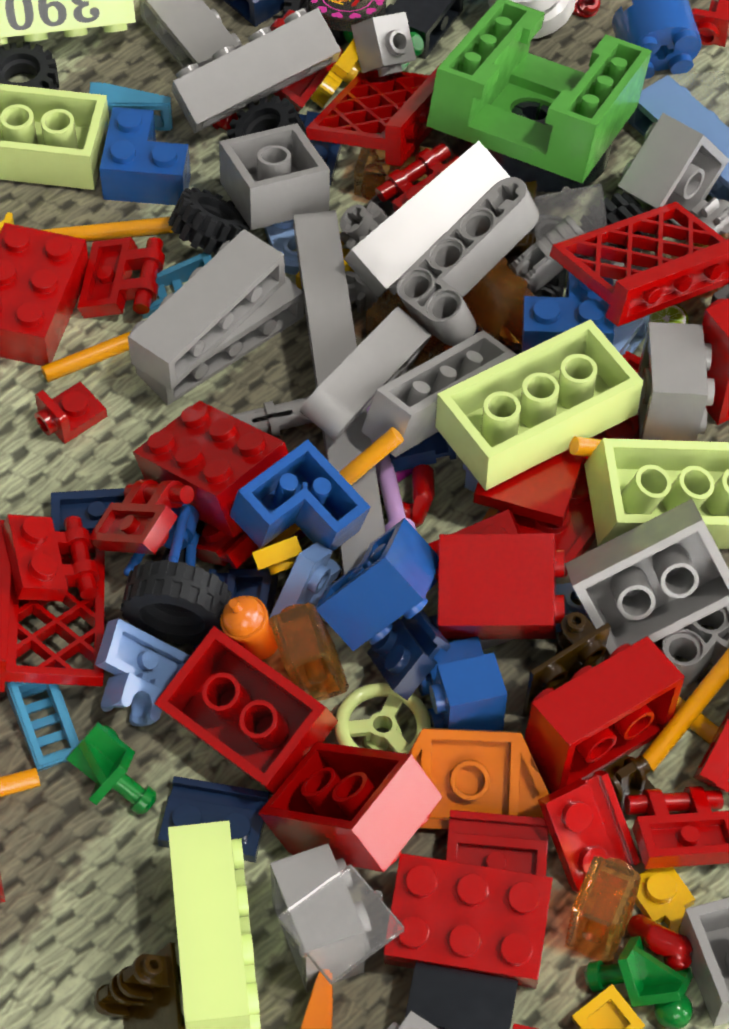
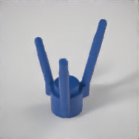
[124,504,200,576]

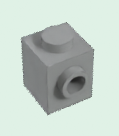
[351,12,416,77]

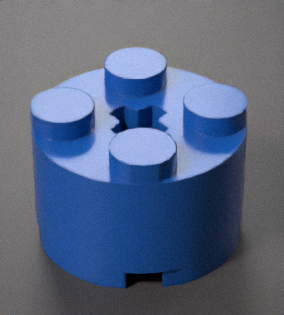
[612,0,702,79]

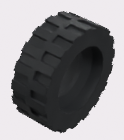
[120,560,232,645]

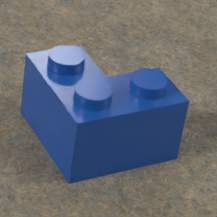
[99,107,191,205]
[521,264,614,353]
[229,439,371,551]
[315,518,439,651]
[418,636,508,731]

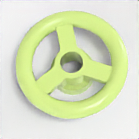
[334,683,431,754]

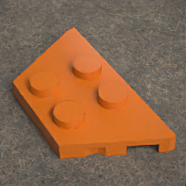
[408,728,550,834]

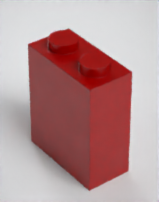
[438,533,565,639]

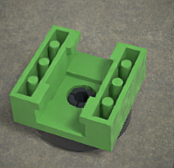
[426,0,652,192]

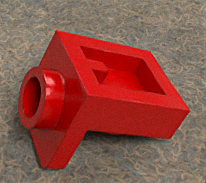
[692,0,729,47]
[35,382,108,444]

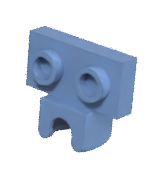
[269,542,343,641]
[95,618,190,726]

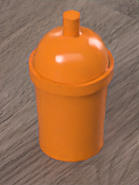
[220,596,280,660]

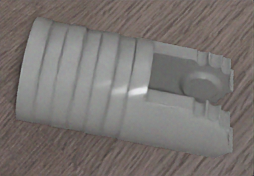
[511,215,585,292]

